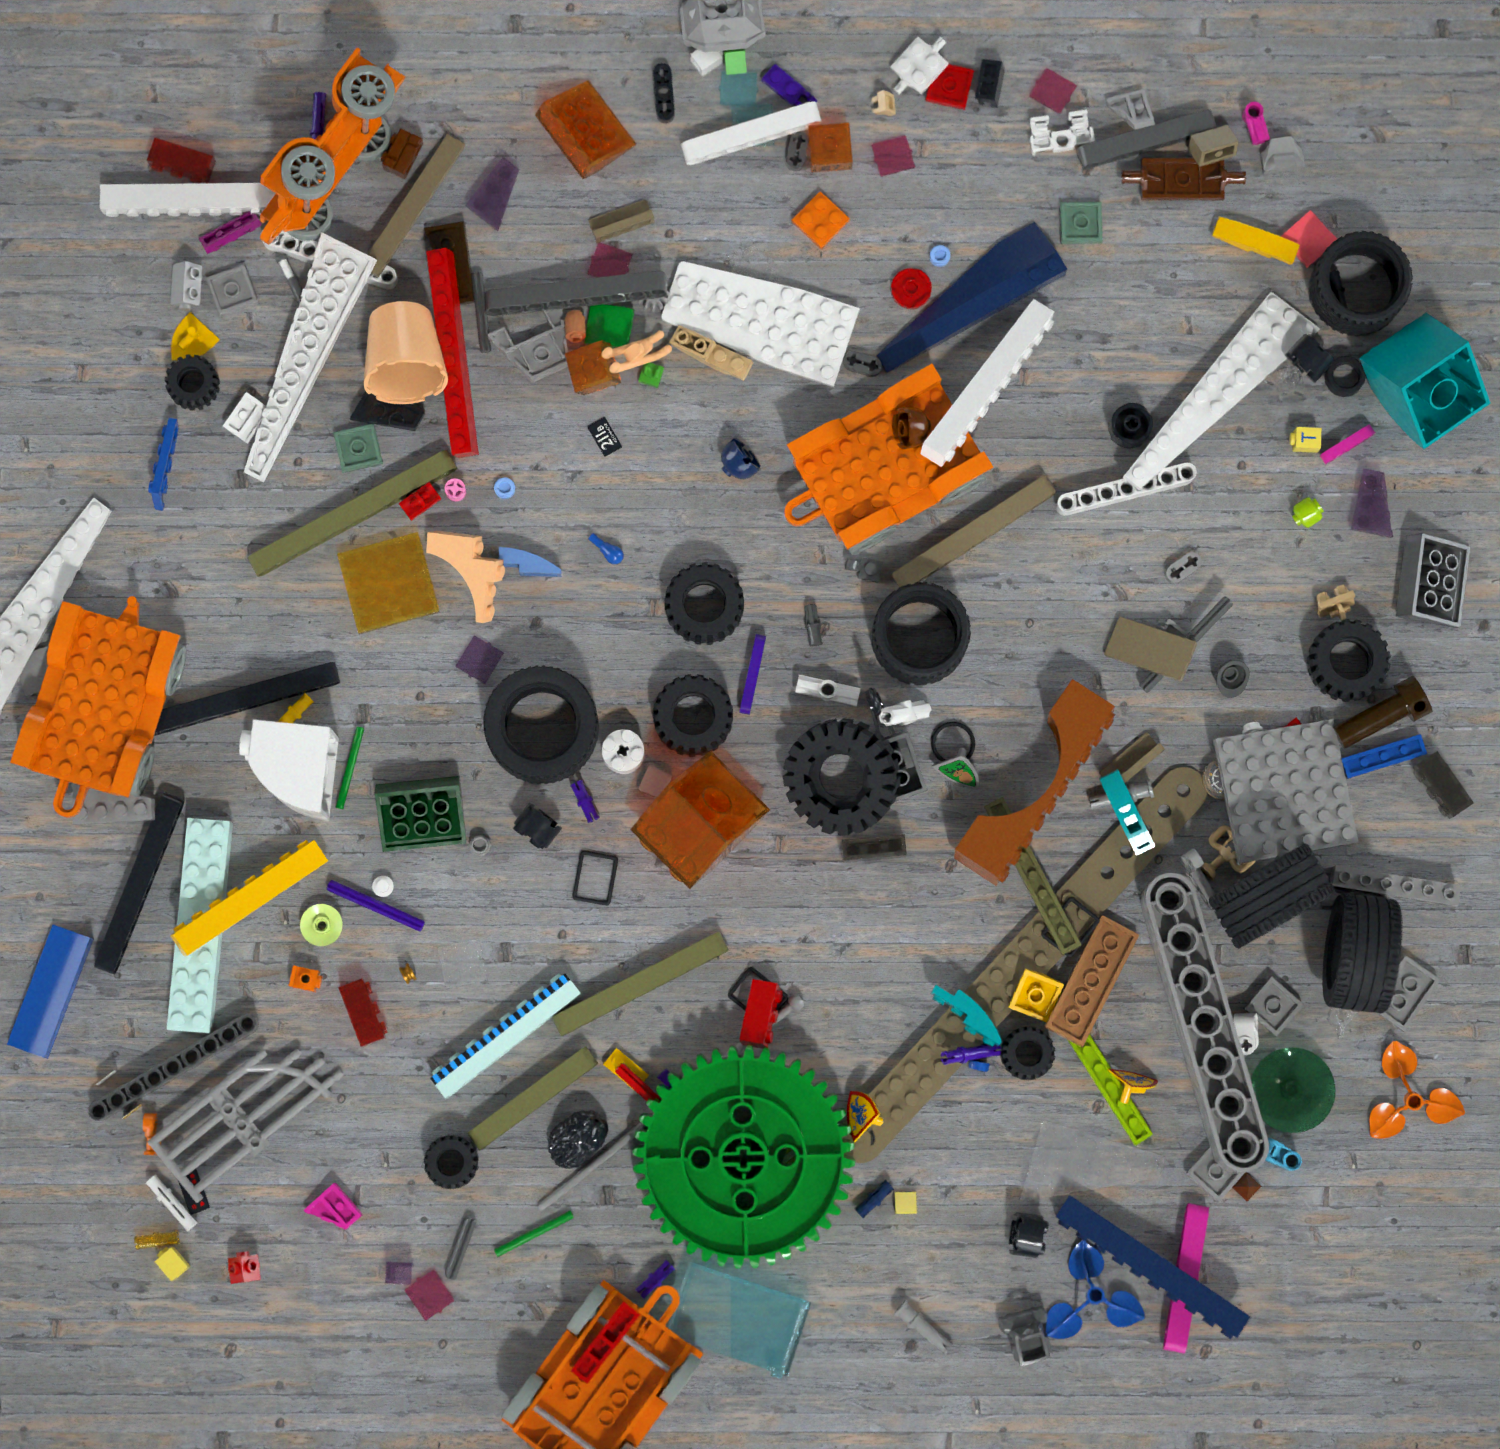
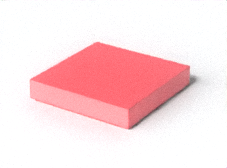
[1281,210,1337,268]

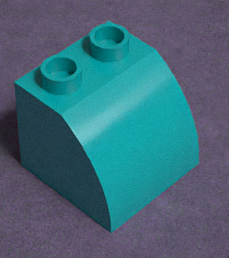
[1359,313,1491,449]

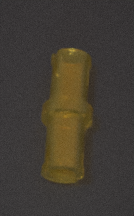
[134,1231,180,1250]

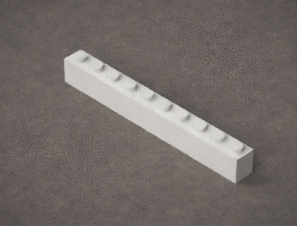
[100,183,276,217]
[920,299,1054,467]

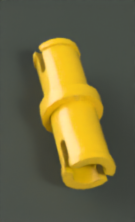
[276,692,314,724]

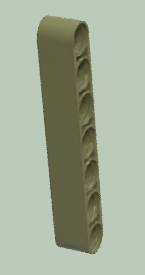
[467,1046,598,1151]

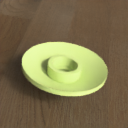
[300,904,343,946]

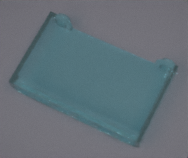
[667,1261,811,1379]

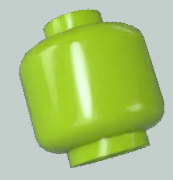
[1292,497,1324,528]

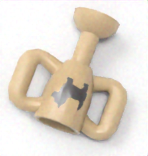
[1200,825,1255,881]

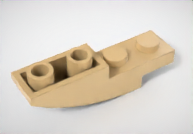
[669,325,753,381]

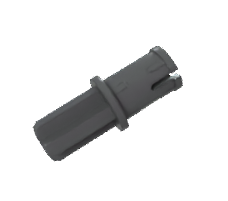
[804,604,823,646]

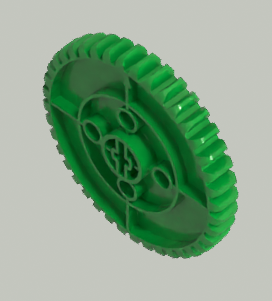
[632,1044,855,1269]

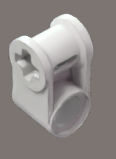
[1234,1013,1259,1055]

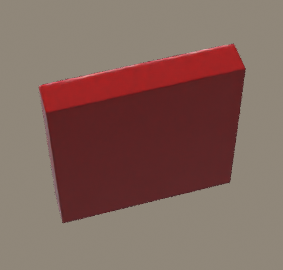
[925,64,974,110]

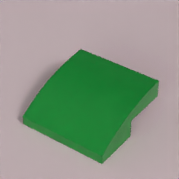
[584,304,634,349]

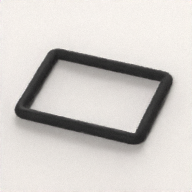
[572,851,618,906]
[1041,897,1100,957]
[728,967,788,1011]

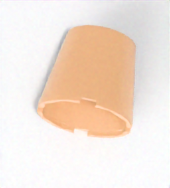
[364,301,448,404]

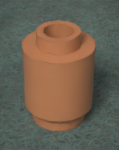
[564,310,586,343]

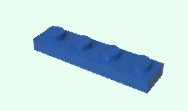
[1341,734,1427,779]

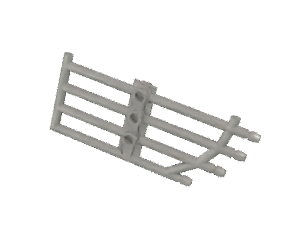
[147,1049,343,1203]

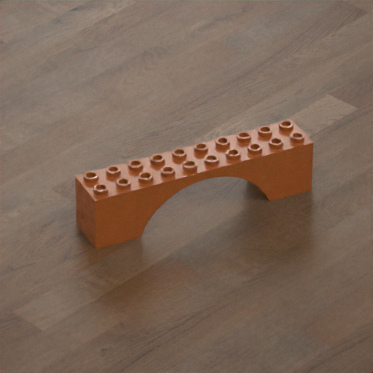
[954,679,1116,886]

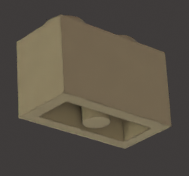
[1188,125,1239,167]

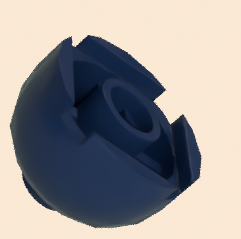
[721,438,761,480]

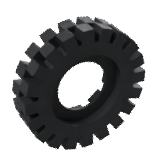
[783,718,900,836]

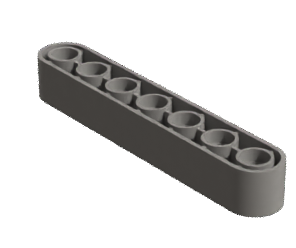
[1140,873,1269,1173]

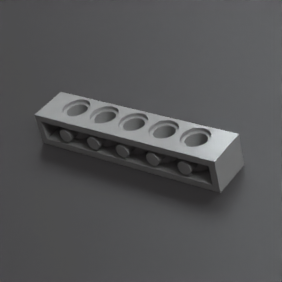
[1329,865,1461,908]

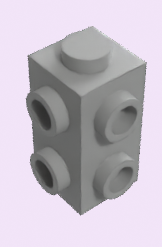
[170,261,202,311]

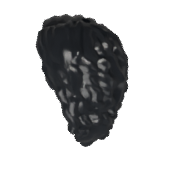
[548,1110,609,1169]

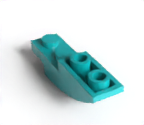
[1099,770,1155,855]
[930,985,1002,1047]

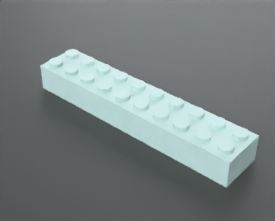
[167,818,233,1034]

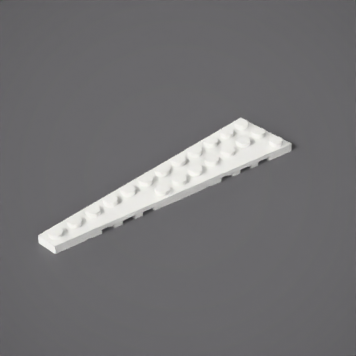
[244,233,377,482]
[1123,291,1320,490]

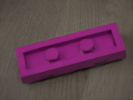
[198,211,262,254]

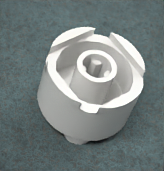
[602,729,644,774]

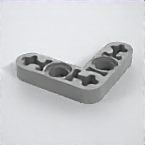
[1179,848,1216,910]

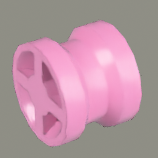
[444,478,466,502]

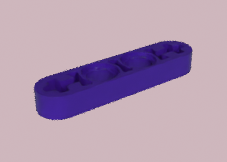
[739,634,766,715]

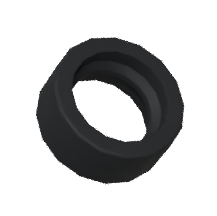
[1324,356,1366,397]

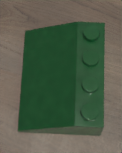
[375,776,467,852]

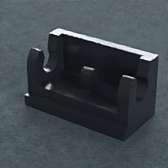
[975,59,1005,108]

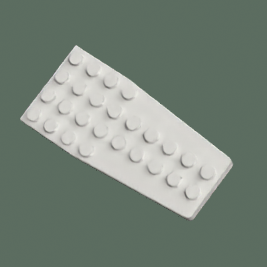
[662,261,860,387]

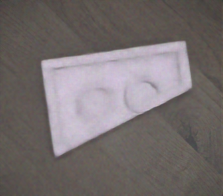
[465,157,519,231]
[1351,468,1393,538]

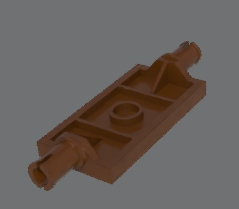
[1121,158,1246,201]

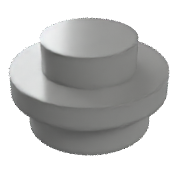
[469,835,491,856]

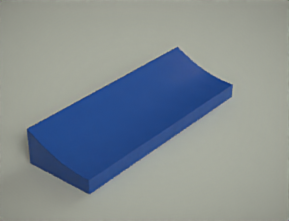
[7,925,94,1059]

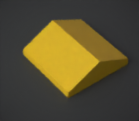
[1008,969,1064,1023]

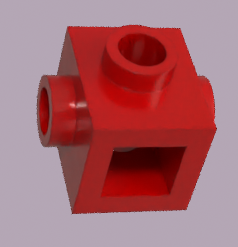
[228,1251,261,1284]

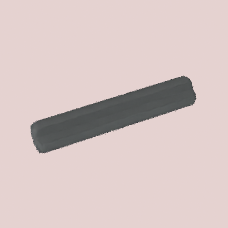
[445,1217,477,1280]

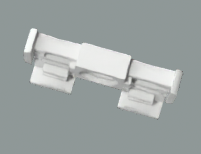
[1029,110,1095,156]

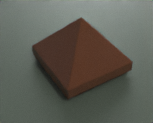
[1232,1172,1262,1202]

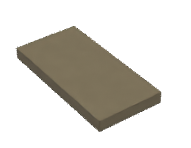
[1104,617,1197,682]

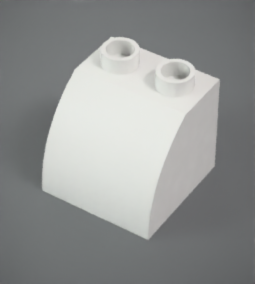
[239,720,339,821]

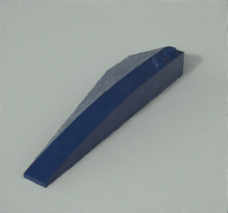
[876,222,1067,374]

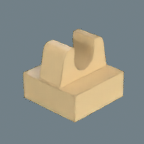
[872,90,896,116]

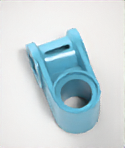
[1265,1137,1302,1171]

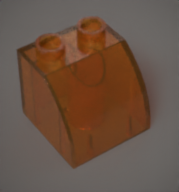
[630,751,770,889]

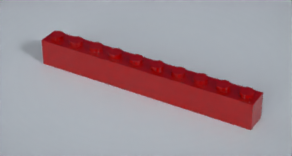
[426,248,479,458]

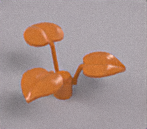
[1369,1041,1465,1139]

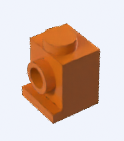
[289,965,323,993]

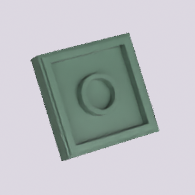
[1060,202,1103,244]
[333,424,383,473]

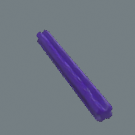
[326,880,425,931]

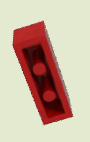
[739,979,782,1049]

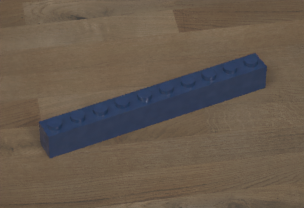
[1055,1195,1251,1339]

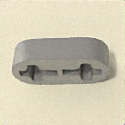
[1165,552,1202,584]

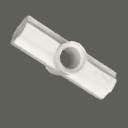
[795,675,861,706]
[879,700,931,726]

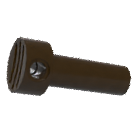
[1333,676,1433,749]

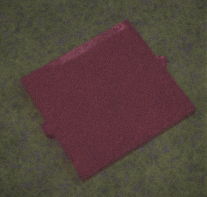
[1029,68,1077,114]
[871,135,915,177]
[587,242,633,277]
[404,1270,455,1321]

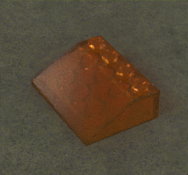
[535,80,636,179]

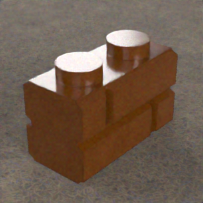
[381,128,424,179]

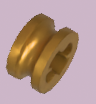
[399,963,417,984]

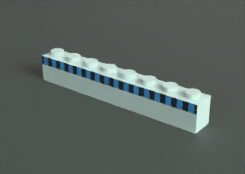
[430,973,581,1099]

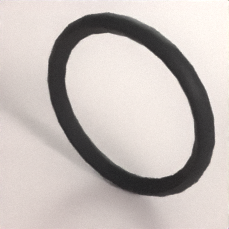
[931,722,976,762]

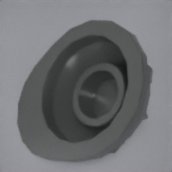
[1216,660,1250,698]

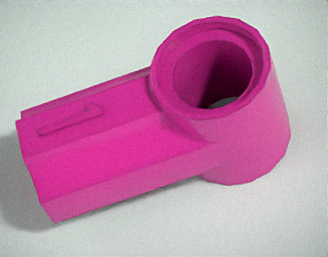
[1242,102,1270,145]

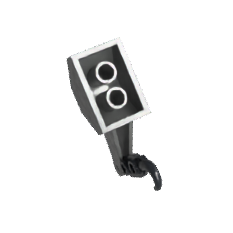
[865,688,928,802]

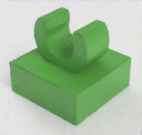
[638,363,664,388]

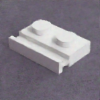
[222,392,266,444]

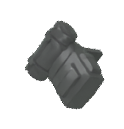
[999,1305,1052,1366]

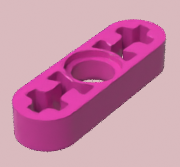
[1320,424,1376,465]

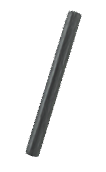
[1139,596,1233,693]

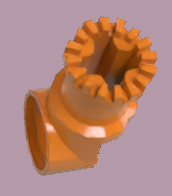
[143,1113,161,1155]

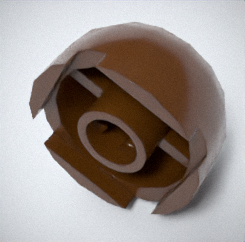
[892,407,931,449]

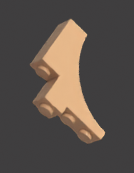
[426,531,505,623]

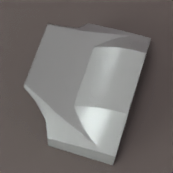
[1260,136,1305,174]

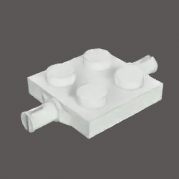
[891,37,948,95]

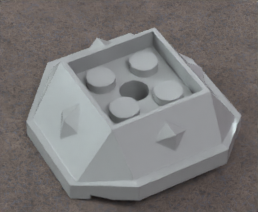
[680,0,765,52]

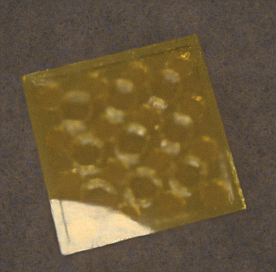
[337,532,440,634]

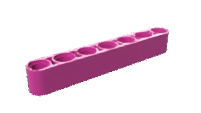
[1163,1203,1209,1354]

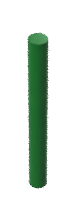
[335,727,364,810]
[494,1211,574,1257]

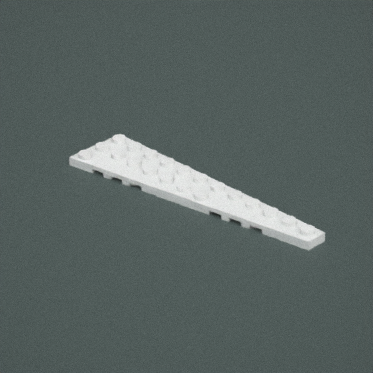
[0,498,111,715]

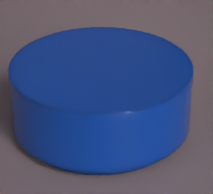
[968,1060,990,1072]

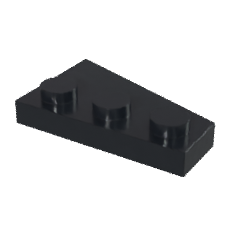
[350,391,425,431]

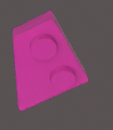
[304,1182,363,1230]

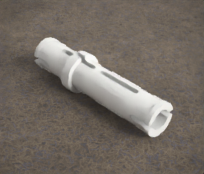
[146,1174,198,1232]

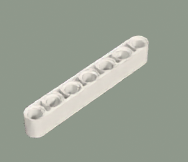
[681,102,822,165]
[261,230,398,290]
[1056,463,1197,516]

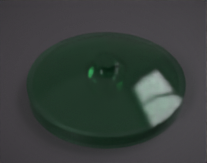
[1251,1047,1336,1133]

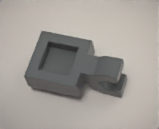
[845,557,883,583]

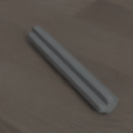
[472,272,491,353]

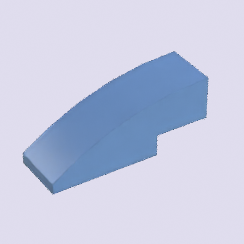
[499,547,562,577]

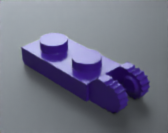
[762,64,817,107]

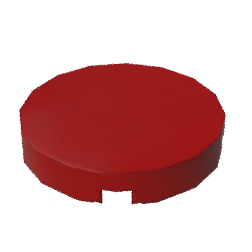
[891,268,932,309]

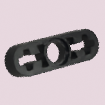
[653,63,675,123]

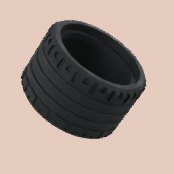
[1309,231,1413,336]
[871,582,971,685]

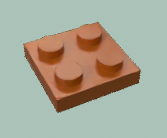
[792,191,850,250]

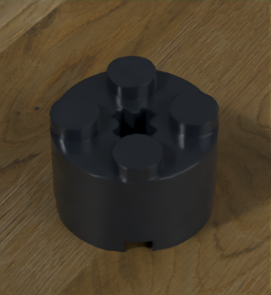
[1285,334,1335,383]
[1109,403,1153,449]
[513,802,562,849]
[1009,1212,1048,1258]

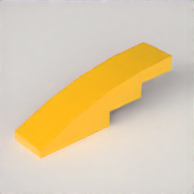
[1212,217,1300,265]

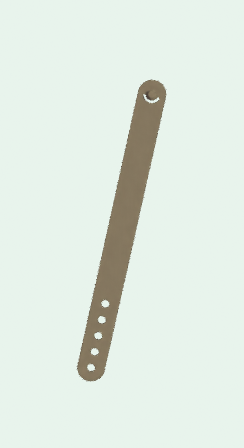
[842,767,1207,1163]

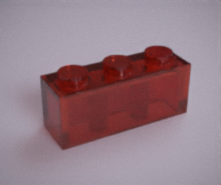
[147,137,216,184]
[338,978,388,1048]

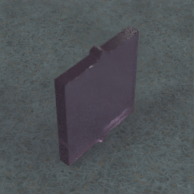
[455,635,504,684]

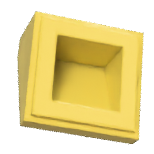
[895,1192,917,1214]

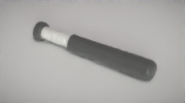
[275,254,303,305]

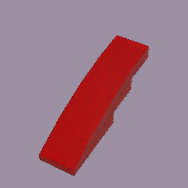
[570,1301,641,1384]

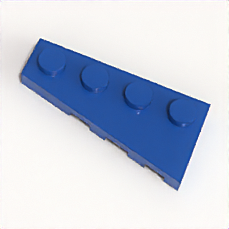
[148,418,179,511]

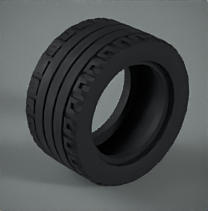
[483,665,599,784]
[1209,843,1335,949]
[1322,893,1402,1013]

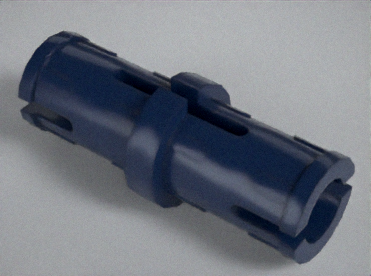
[854,1180,894,1219]

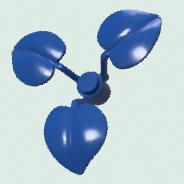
[1046,1240,1145,1339]

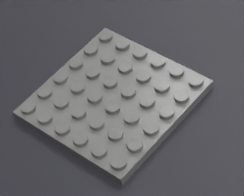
[1213,719,1358,864]

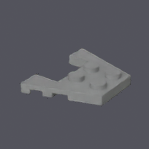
[487,309,570,383]

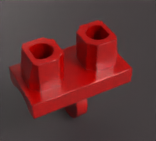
[399,482,442,521]

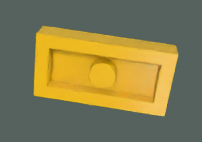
[603,1048,649,1091]

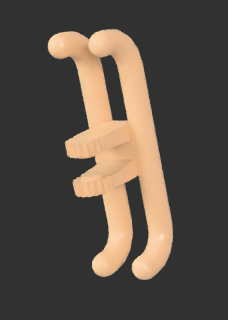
[601,330,672,373]

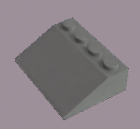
[1396,533,1471,628]

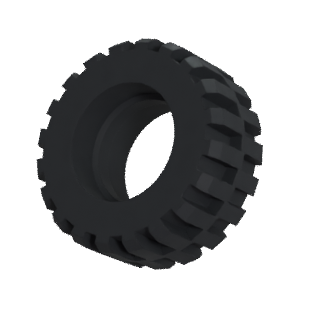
[665,562,744,645]
[1307,619,1391,702]
[653,674,733,757]

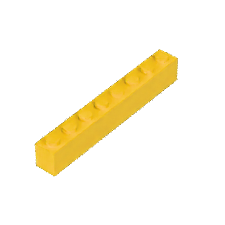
[170,840,328,957]

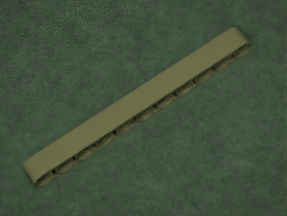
[247,450,457,577]

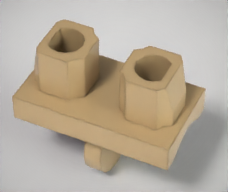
[1316,584,1355,621]

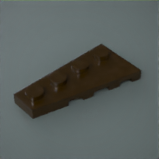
[424,221,475,305]

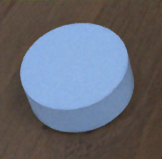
[930,245,950,267]
[494,477,515,499]

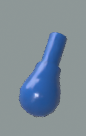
[588,533,624,565]

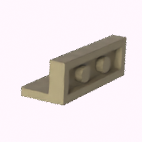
[589,200,655,243]
[1100,733,1165,783]

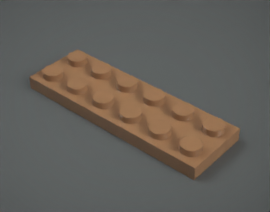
[1045,915,1139,1047]

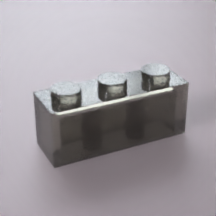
[1413,751,1474,819]
[841,834,907,863]

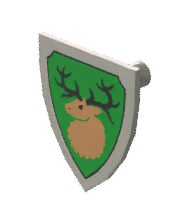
[931,748,980,790]

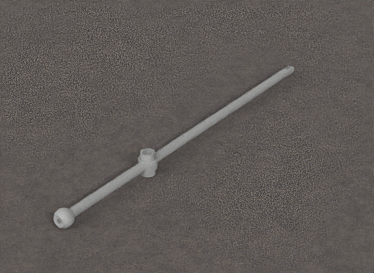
[538,994,805,1211]

